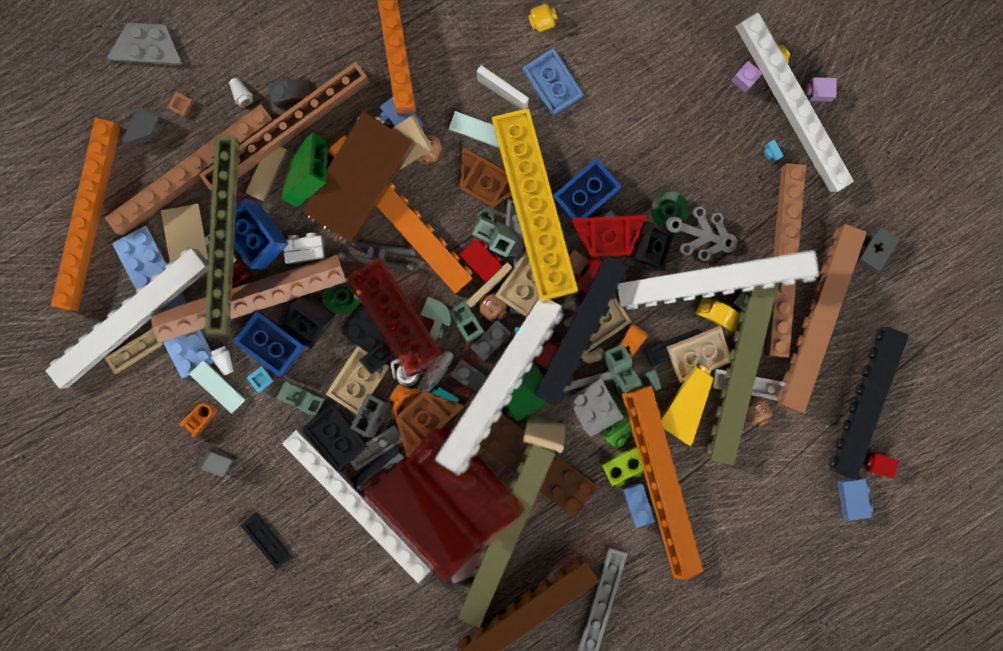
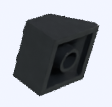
[624,221,674,270]
[281,294,336,349]

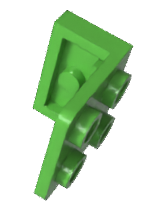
[599,393,633,450]

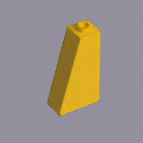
[660,365,713,446]

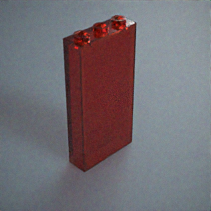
[362,456,487,583]

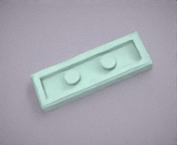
[449,111,499,148]
[189,360,246,414]

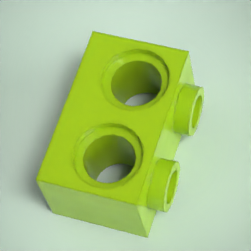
[600,446,644,487]

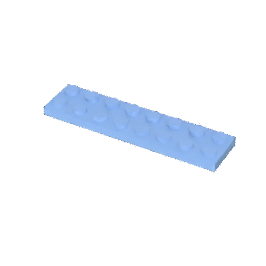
[112,226,214,378]

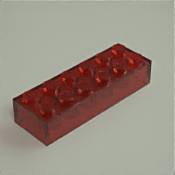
[346,257,443,379]

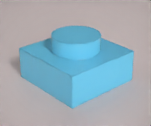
[764,139,783,163]
[247,366,274,393]

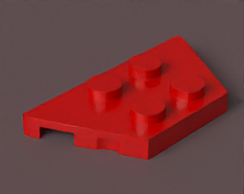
[571,215,647,257]

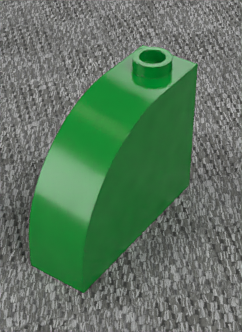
[282,133,328,207]
[506,361,548,422]

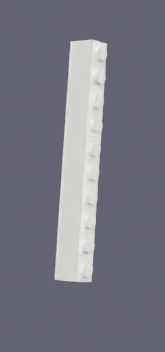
[735,13,854,192]
[45,248,209,389]
[618,251,819,310]
[435,300,564,475]
[282,429,433,583]

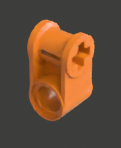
[618,323,648,358]
[180,402,217,438]

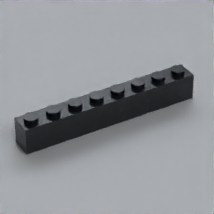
[534,256,628,406]
[829,327,909,480]

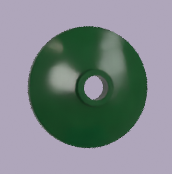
[651,191,689,229]
[322,278,361,315]

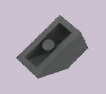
[268,79,312,107]
[122,107,164,146]
[450,359,488,393]
[198,447,236,477]

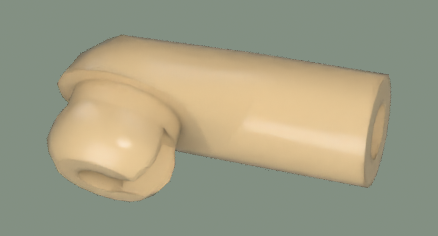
[581,347,604,364]

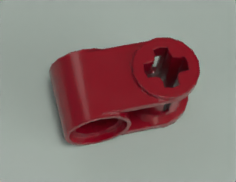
[232,259,254,289]

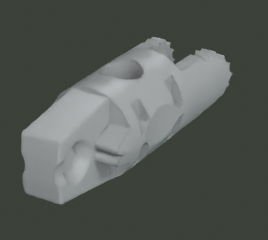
[417,350,454,392]

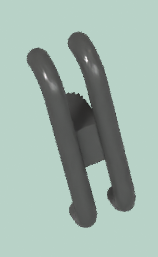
[338,240,417,271]

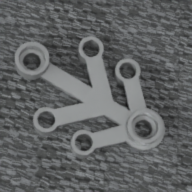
[666,207,737,261]

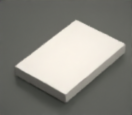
[477,66,529,110]

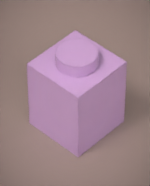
[731,61,763,93]
[806,78,837,101]

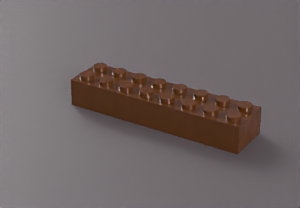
[451,392,598,518]
[457,556,600,651]

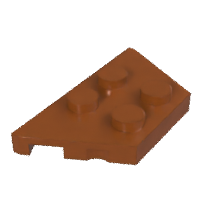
[460,147,512,208]
[395,391,464,458]

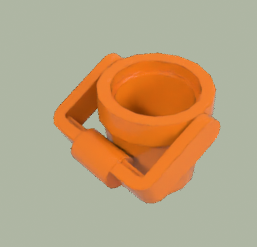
[390,384,420,417]

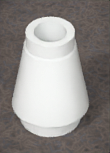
[229,78,253,107]
[211,346,234,376]

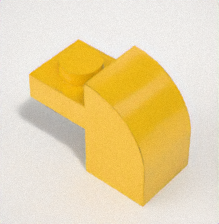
[695,298,740,334]

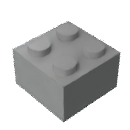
[568,379,624,437]

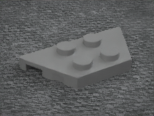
[107,23,183,65]

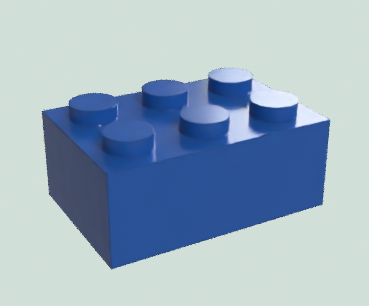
[553,158,622,222]
[234,199,289,269]
[233,311,307,377]

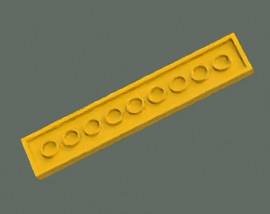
[492,108,578,302]

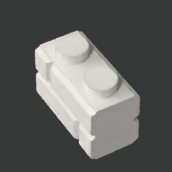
[283,233,326,264]

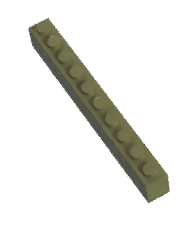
[205,136,239,336]
[707,282,779,466]
[457,444,556,628]

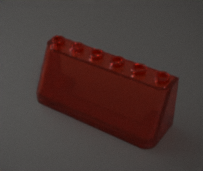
[405,428,525,549]

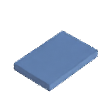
[522,48,584,116]

